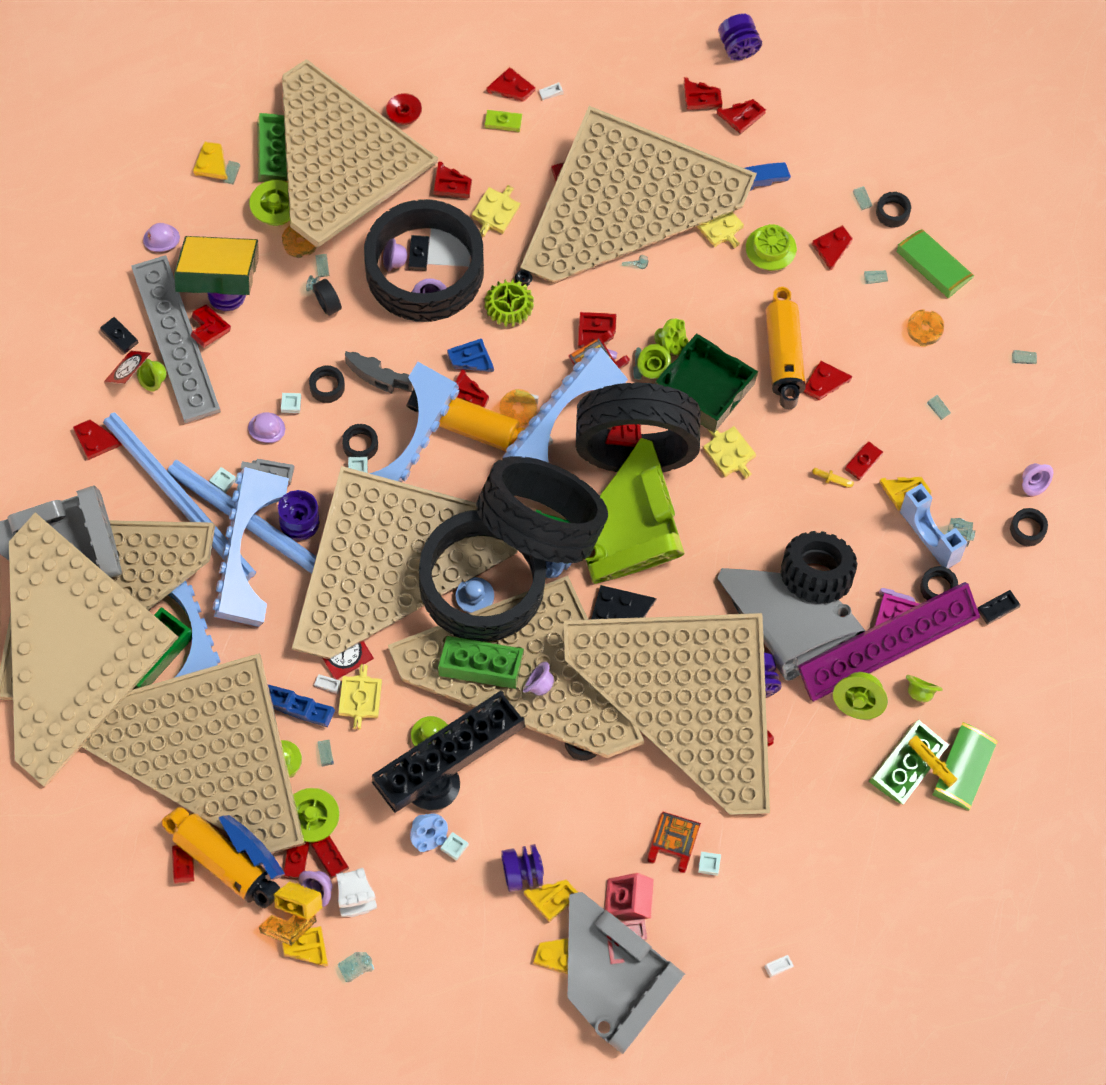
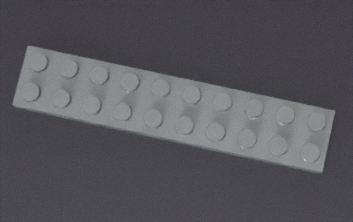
[131,255,221,423]

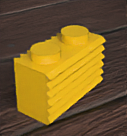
[274,881,322,920]

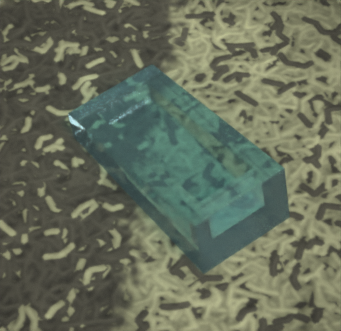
[223,161,241,185]
[853,186,873,210]
[315,253,330,277]
[863,270,888,284]
[1012,350,1037,364]
[927,395,951,420]
[317,739,334,767]

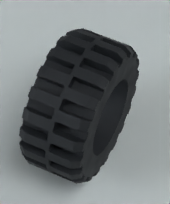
[780,531,858,604]

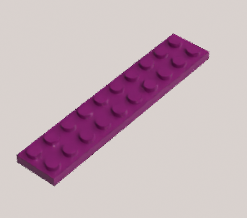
[797,582,980,702]

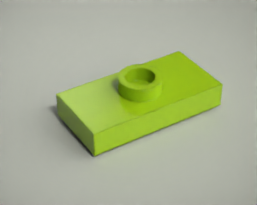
[485,110,522,132]

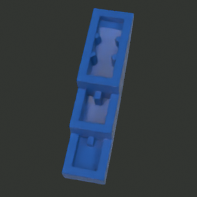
[745,162,791,191]
[268,684,335,727]
[219,815,285,880]

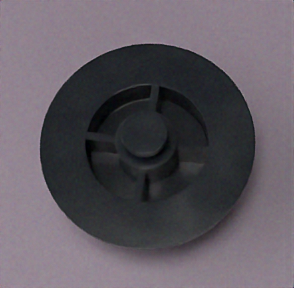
[412,773,460,811]

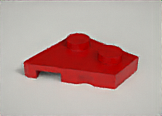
[486,67,536,102]
[683,77,723,110]
[716,99,766,134]
[434,161,472,198]
[812,225,853,271]
[456,369,489,408]
[73,419,122,460]
[605,424,642,447]

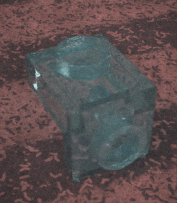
[947,518,976,547]
[337,952,374,982]

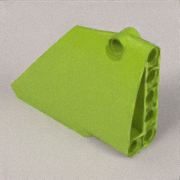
[585,438,685,584]

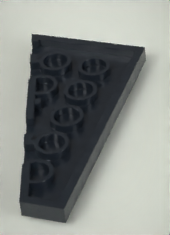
[591,585,657,619]

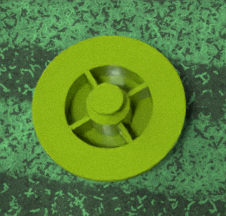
[249,180,290,226]
[746,224,797,271]
[833,672,888,720]
[293,788,340,842]

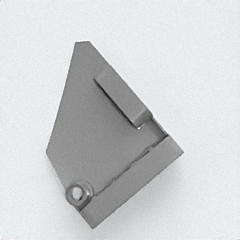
[0,485,122,578]
[717,568,865,681]
[567,892,685,1054]

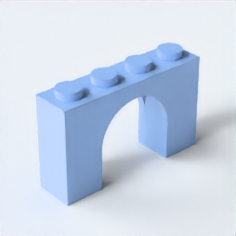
[900,484,967,569]

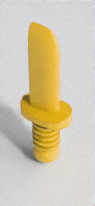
[812,468,854,488]

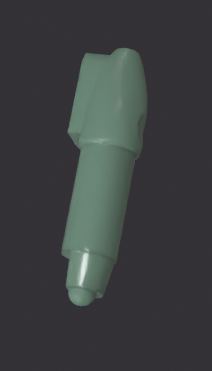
[633,347,642,380]

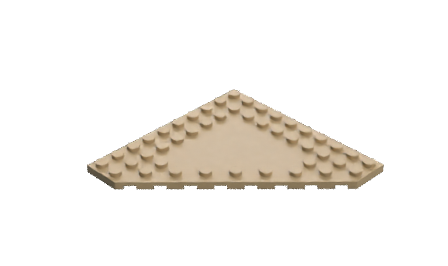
[282,59,439,248]
[520,105,757,283]
[292,466,518,660]
[9,513,179,787]
[0,520,215,700]
[388,576,644,758]
[564,613,770,815]
[82,653,305,854]

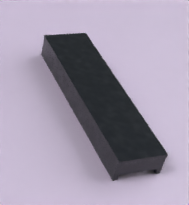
[372,690,526,813]

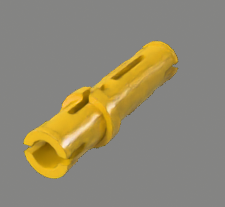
[908,735,958,788]

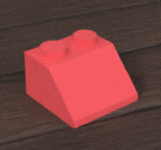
[605,873,654,921]

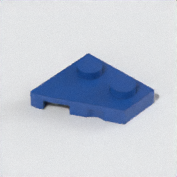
[447,338,494,372]

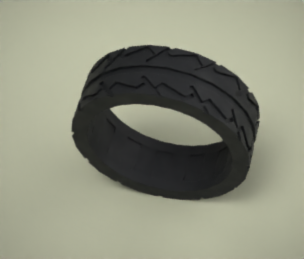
[364,199,484,322]
[575,382,701,473]
[476,456,608,564]
[419,510,547,642]

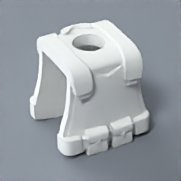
[336,868,377,917]

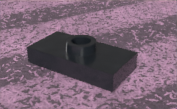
[408,235,430,271]
[100,317,139,354]
[977,590,1021,625]

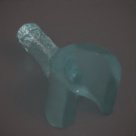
[622,255,649,269]

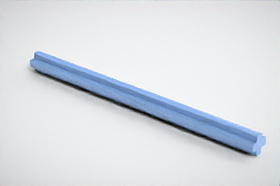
[103,412,256,581]
[167,460,317,574]

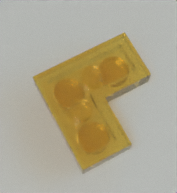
[259,915,317,946]

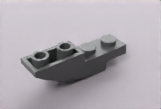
[345,351,414,393]

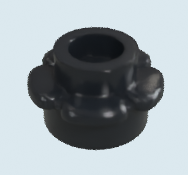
[515,270,533,286]

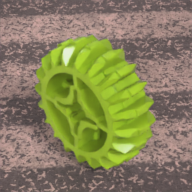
[485,279,534,327]

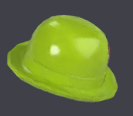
[637,344,671,379]
[137,359,166,392]
[906,675,943,703]

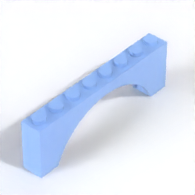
[503,348,628,462]
[369,362,459,482]
[213,467,289,627]
[168,578,221,678]

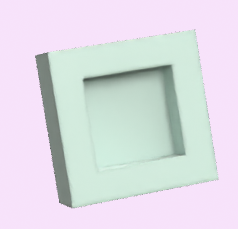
[281,393,301,413]
[348,457,368,473]
[209,467,236,493]
[441,832,469,861]
[698,851,721,876]

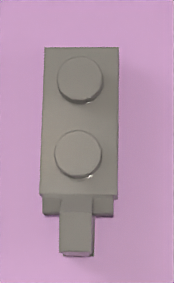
[240,459,295,485]

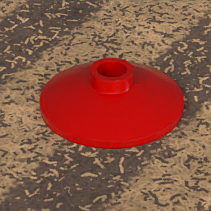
[386,93,422,125]

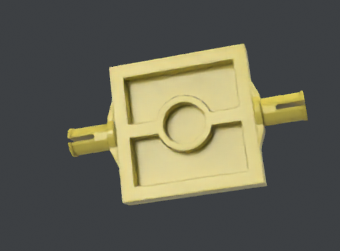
[471,185,521,237]
[697,212,744,248]
[703,426,756,479]
[339,664,382,730]

